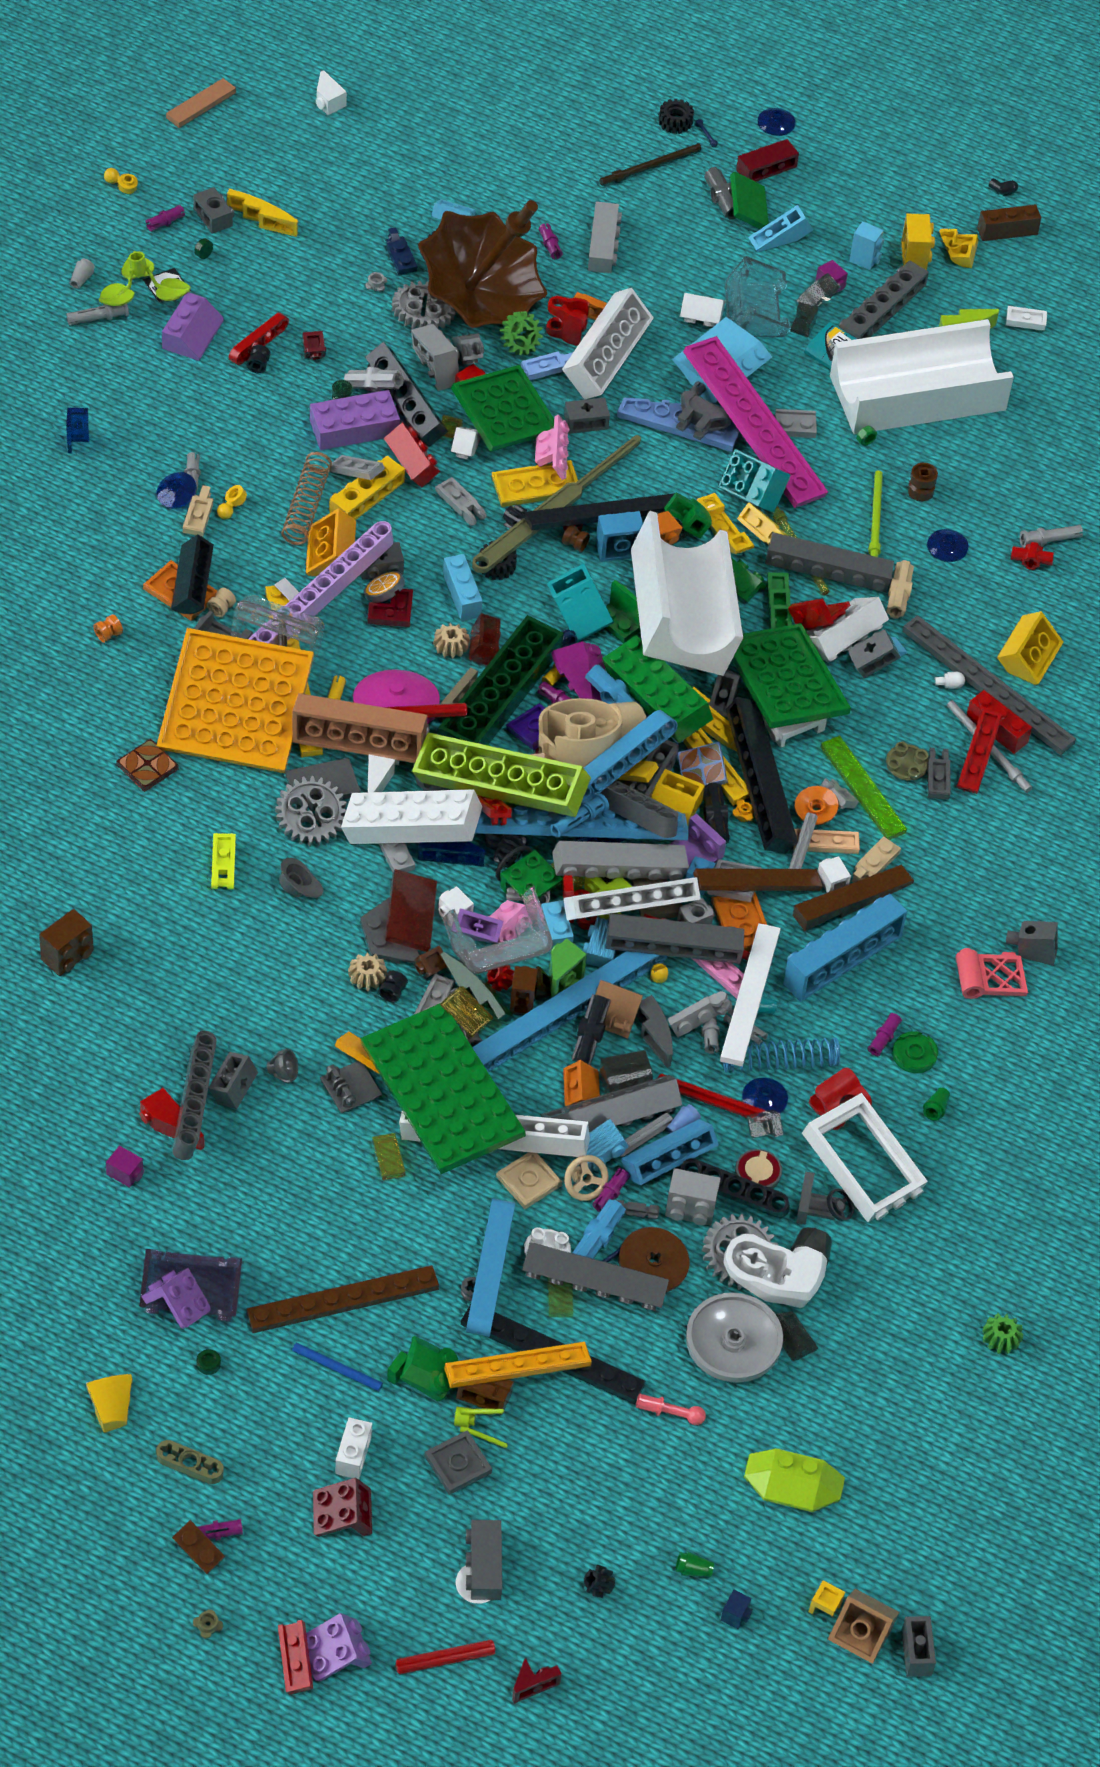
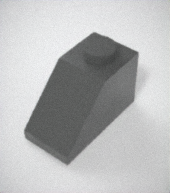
[709,670,742,717]

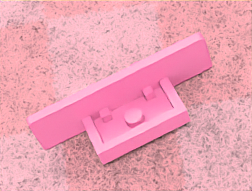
[535,415,569,480]

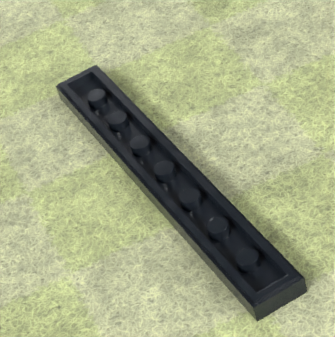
[524,493,675,530]

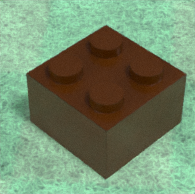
[39,909,94,976]

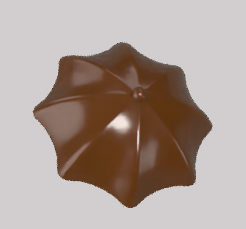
[418,200,547,328]

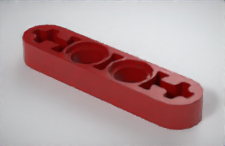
[229,312,289,365]

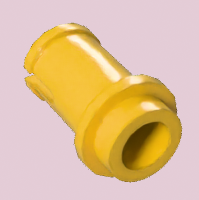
[541,663,565,687]

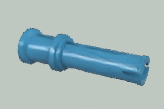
[550,793,609,838]

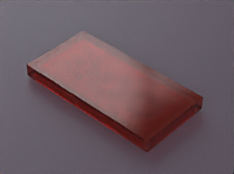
[385,869,437,952]

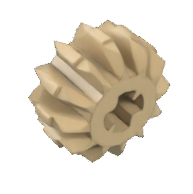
[433,622,470,659]
[348,952,387,991]

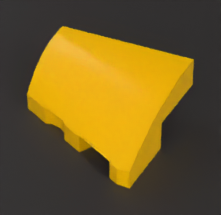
[939,229,979,268]
[86,1374,133,1433]

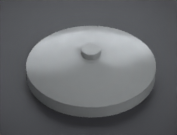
[686,1293,783,1382]

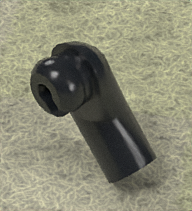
[988,178,1018,195]

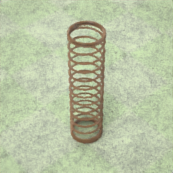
[281,452,332,545]

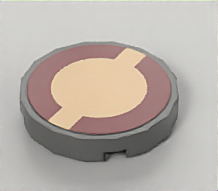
[735,1149,782,1193]

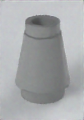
[69,258,95,289]

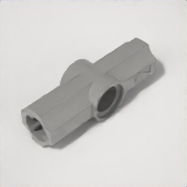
[344,367,404,392]

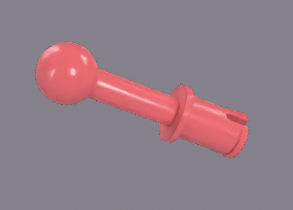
[636,1394,706,1425]

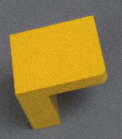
[808,1580,845,1616]

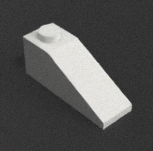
[368,754,399,793]

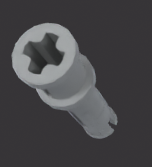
[66,304,129,326]
[1019,525,1083,548]

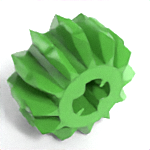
[982,1313,1023,1354]

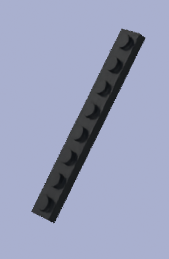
[461,1304,646,1405]

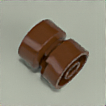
[908,462,938,502]

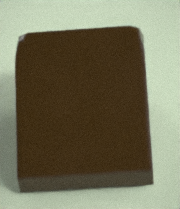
[535,966,550,1000]

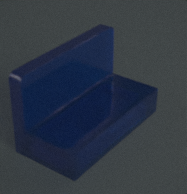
[66,408,90,453]

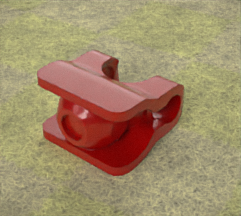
[546,296,589,346]
[809,1067,872,1130]

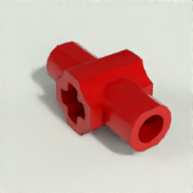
[1011,542,1054,570]

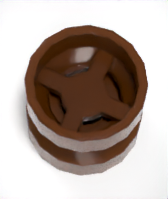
[562,525,590,552]

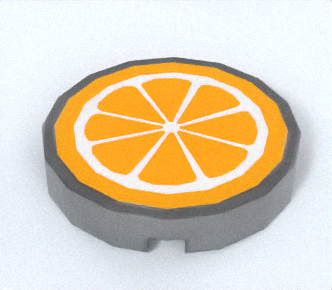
[364,571,405,603]

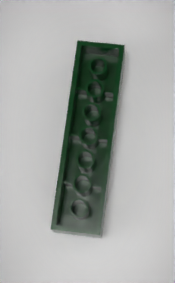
[438,615,564,745]

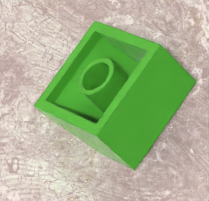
[549,938,587,998]

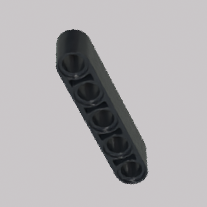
[681,1158,790,1218]

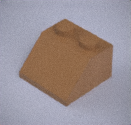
[828,1589,900,1664]

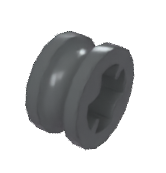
[461,1277,476,1301]

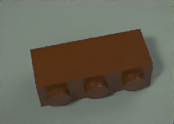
[977,204,1042,241]

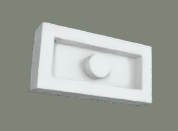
[1006,306,1047,331]

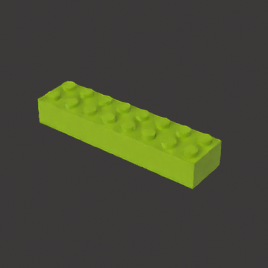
[412,732,591,817]

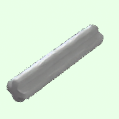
[789,812,818,869]
[620,1113,673,1157]

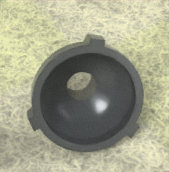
[267,1048,298,1083]

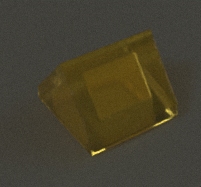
[442,415,463,439]

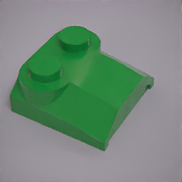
[400,1336,458,1402]

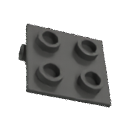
[320,1061,382,1113]

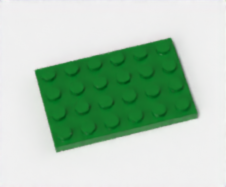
[732,623,851,729]

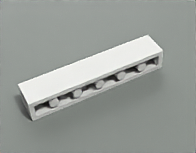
[563,877,700,920]

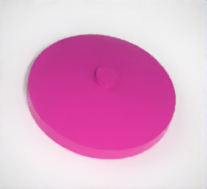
[353,670,440,725]

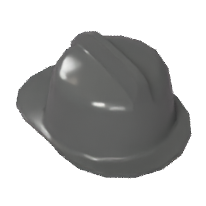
[279,858,323,898]

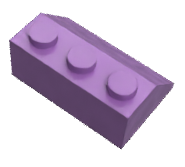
[162,292,224,361]

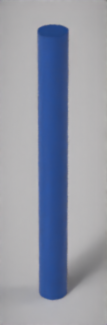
[292,1342,383,1392]

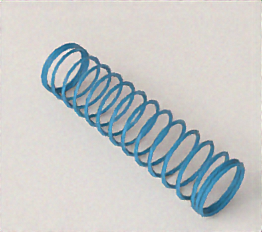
[723,1037,840,1073]

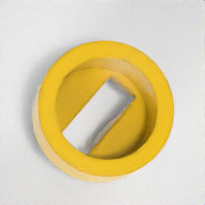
[650,963,668,983]

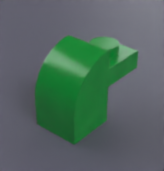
[664,492,712,539]

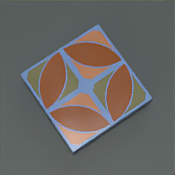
[678,742,728,786]

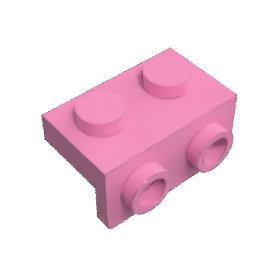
[488,900,533,949]

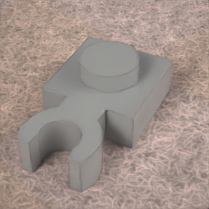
[821,778,859,809]

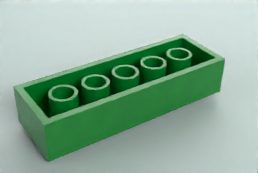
[602,635,713,743]

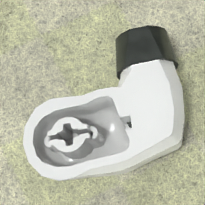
[724,1227,832,1308]

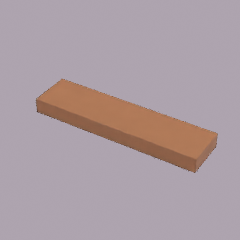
[166,78,236,128]

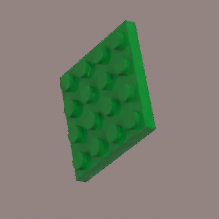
[451,365,554,452]

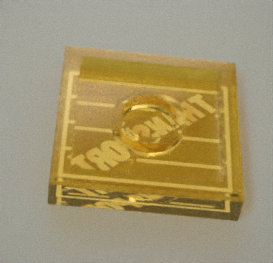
[440,986,493,1037]

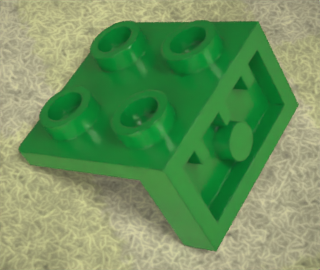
[605,580,641,644]
[500,850,563,904]

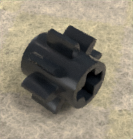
[503,505,527,529]
[584,1565,615,1598]

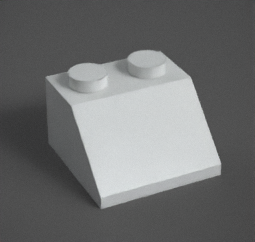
[680,293,726,327]

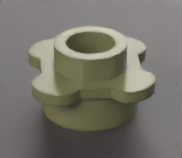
[193,1610,223,1639]

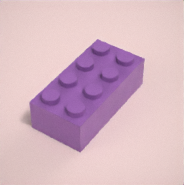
[310,390,400,450]

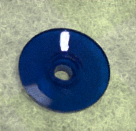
[757,108,795,136]
[156,472,197,509]
[927,529,969,562]
[742,1078,788,1118]

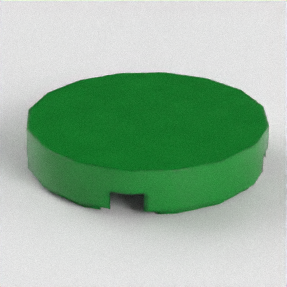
[892,1031,938,1073]

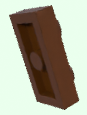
[172,1520,225,1574]

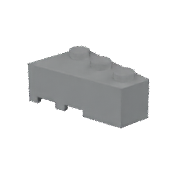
[411,324,460,391]

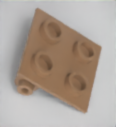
[595,980,643,1038]

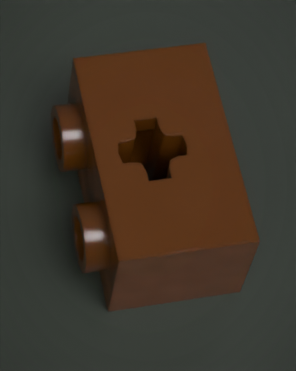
[510,966,538,1016]

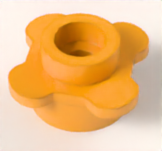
[732,800,754,822]

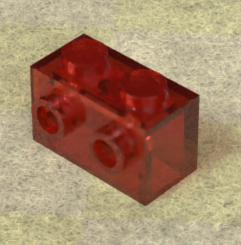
[469,613,501,665]

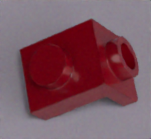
[302,331,326,360]

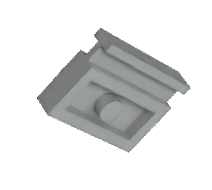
[775,409,817,438]

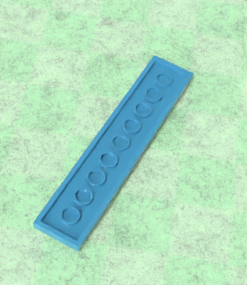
[475,806,689,841]

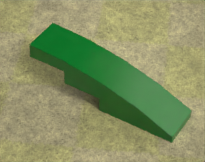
[767,572,792,629]

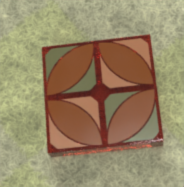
[116,738,179,792]

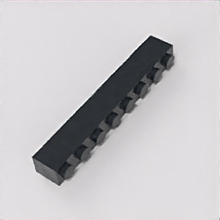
[725,697,798,854]

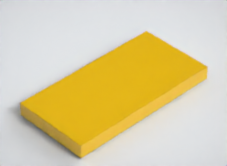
[491,460,578,507]

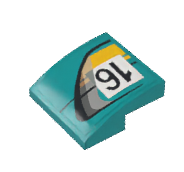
[804,322,857,370]

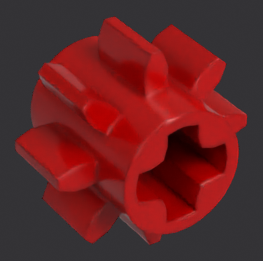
[487,962,514,992]

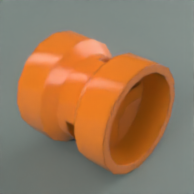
[93,614,123,643]

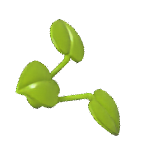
[98,251,191,306]

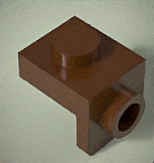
[415,945,447,979]

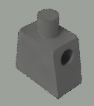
[1006,921,1058,966]

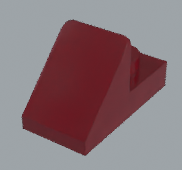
[512,1658,562,1704]

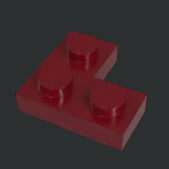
[367,589,413,627]

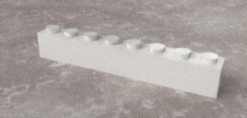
[399,1111,590,1157]

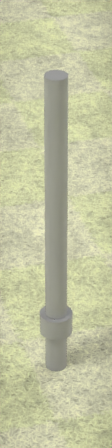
[947,700,1032,793]

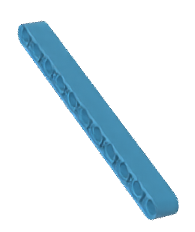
[472,951,669,1072]

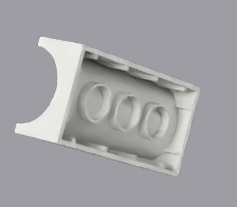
[830,319,1014,434]
[631,511,743,676]

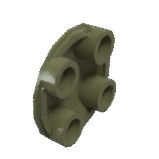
[886,742,928,781]

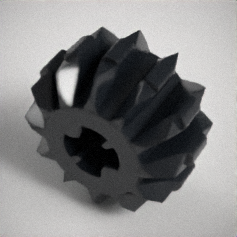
[494,834,527,868]

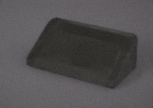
[776,1311,818,1361]

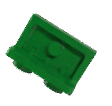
[731,558,767,603]

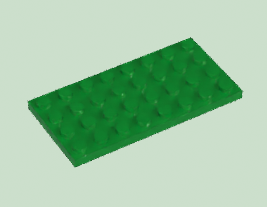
[360,1002,526,1174]

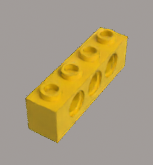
[329,456,405,520]

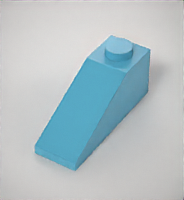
[748,205,813,252]

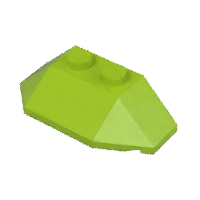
[744,1448,845,1512]

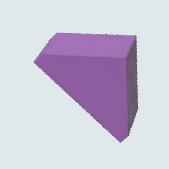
[454,908,504,943]

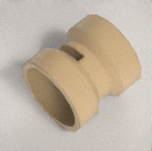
[207,588,236,617]

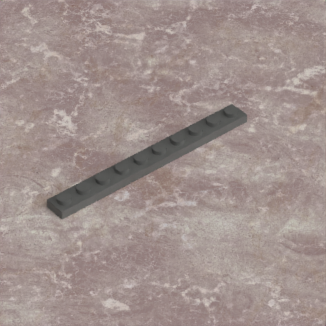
[903,615,1076,755]

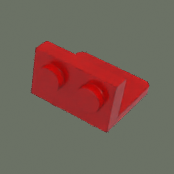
[788,598,851,630]

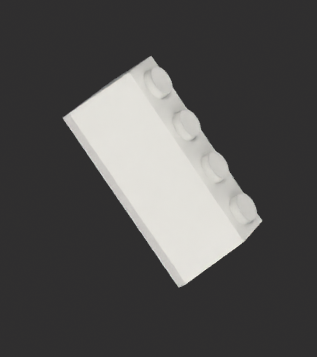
[806,597,889,662]

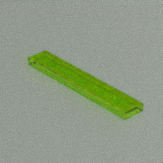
[821,735,907,840]

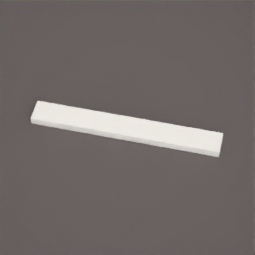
[720,923,781,1067]

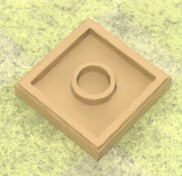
[496,1152,562,1209]

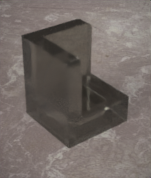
[790,302,818,337]
[747,1109,784,1138]

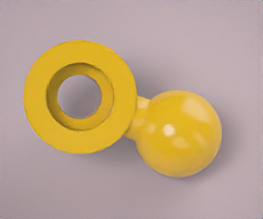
[104,168,138,194]
[217,485,247,520]

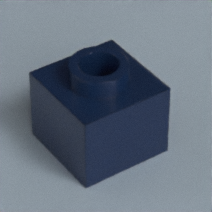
[720,1589,753,1629]

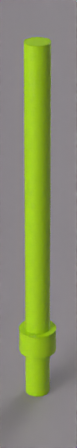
[868,470,883,557]

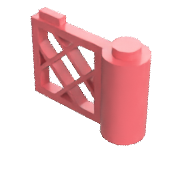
[955,948,1028,999]

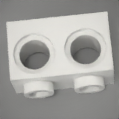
[335,1418,373,1479]

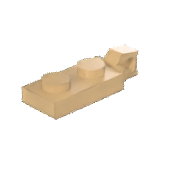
[183,485,213,536]
[852,836,901,883]

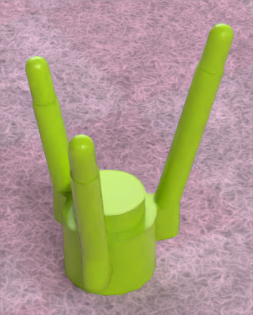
[454,1406,508,1448]

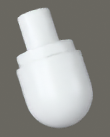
[935,672,965,689]

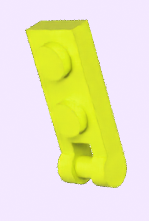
[211,833,236,889]

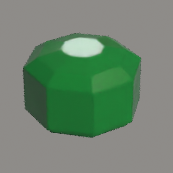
[856,425,877,446]

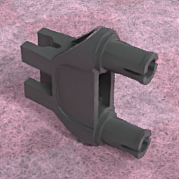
[676,381,733,440]

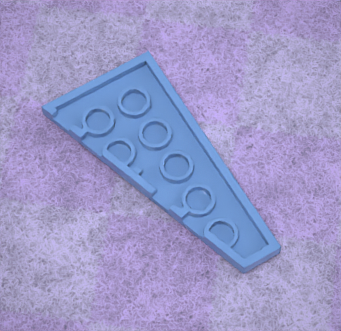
[617,398,741,452]

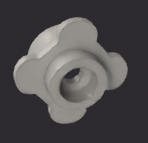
[365,272,387,292]

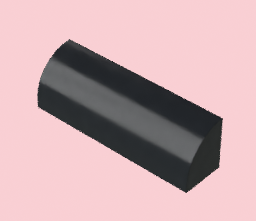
[171,534,214,614]

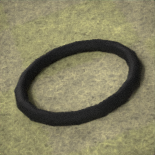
[496,845,532,881]

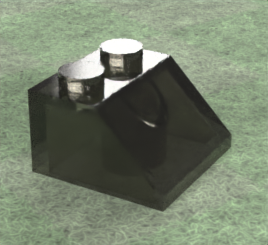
[599,1050,653,1094]

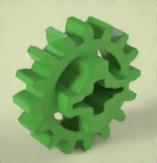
[500,311,543,355]

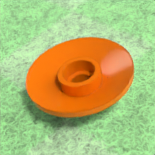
[795,786,839,825]

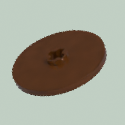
[619,1227,690,1292]

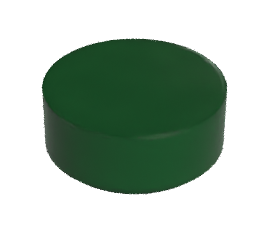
[194,238,213,259]
[196,1349,221,1375]

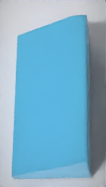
[432,199,476,220]

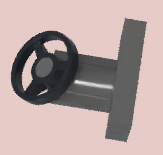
[796,1171,854,1225]

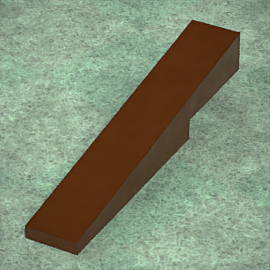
[793,864,914,931]

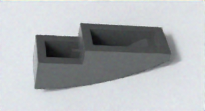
[636,995,673,1068]

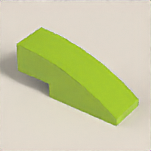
[939,309,999,329]

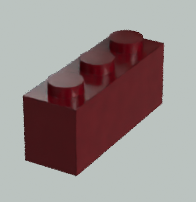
[736,139,799,182]

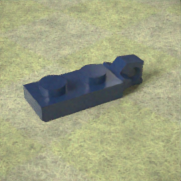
[386,227,418,275]

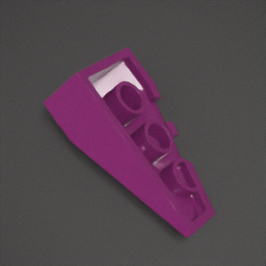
[551,642,605,701]

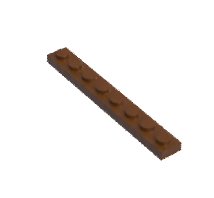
[247,1265,439,1333]

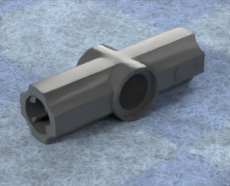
[704,167,736,220]

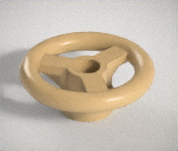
[564,1155,608,1201]

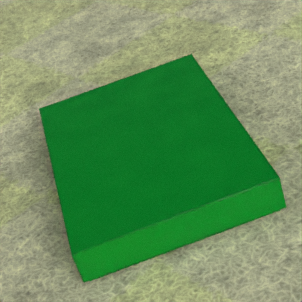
[730,171,769,229]

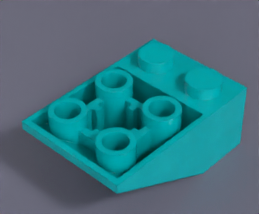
[718,449,791,513]
[547,564,614,642]

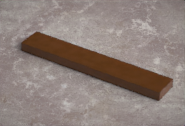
[693,868,823,891]

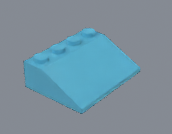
[672,317,772,404]

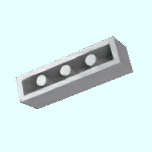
[588,202,622,273]

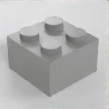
[665,1168,720,1226]

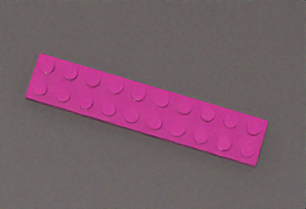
[683,336,828,508]

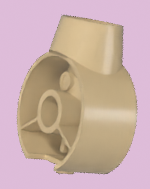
[539,698,646,768]

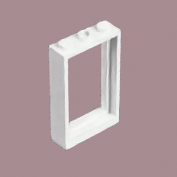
[802,1093,928,1222]

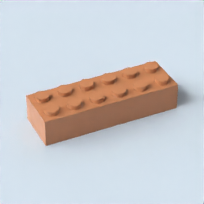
[292,693,427,763]

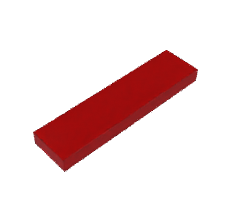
[957,708,1003,794]

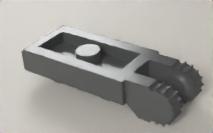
[928,747,950,800]

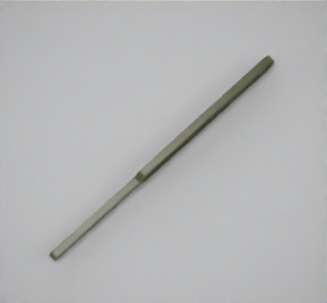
[472,435,641,573]

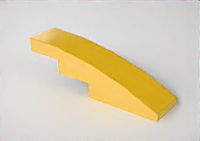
[227,189,298,237]

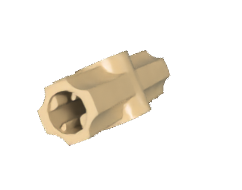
[886,560,914,619]

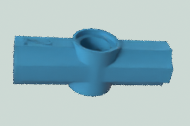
[585,664,644,710]
[573,1199,626,1259]

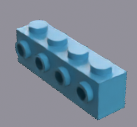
[621,1119,719,1185]

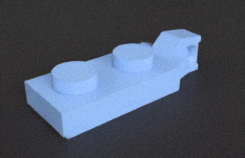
[521,351,573,380]

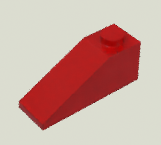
[139,1088,204,1150]

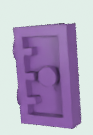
[669,814,726,873]

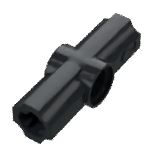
[703,782,730,844]
[571,994,611,1066]

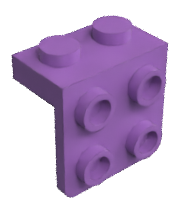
[142,1268,211,1329]
[306,1613,372,1681]

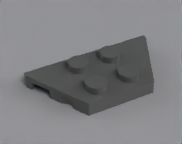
[360,892,419,967]

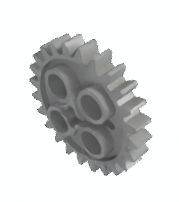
[392,281,456,329]
[275,776,346,846]
[702,1214,778,1290]

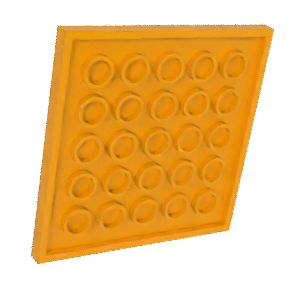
[156,628,314,773]

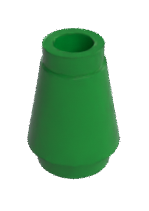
[923,1088,950,1121]
[675,1551,714,1577]

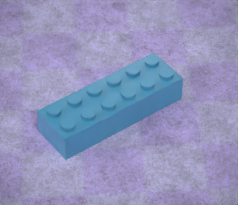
[783,894,908,1002]

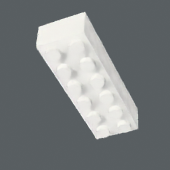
[562,287,654,400]
[341,790,482,844]

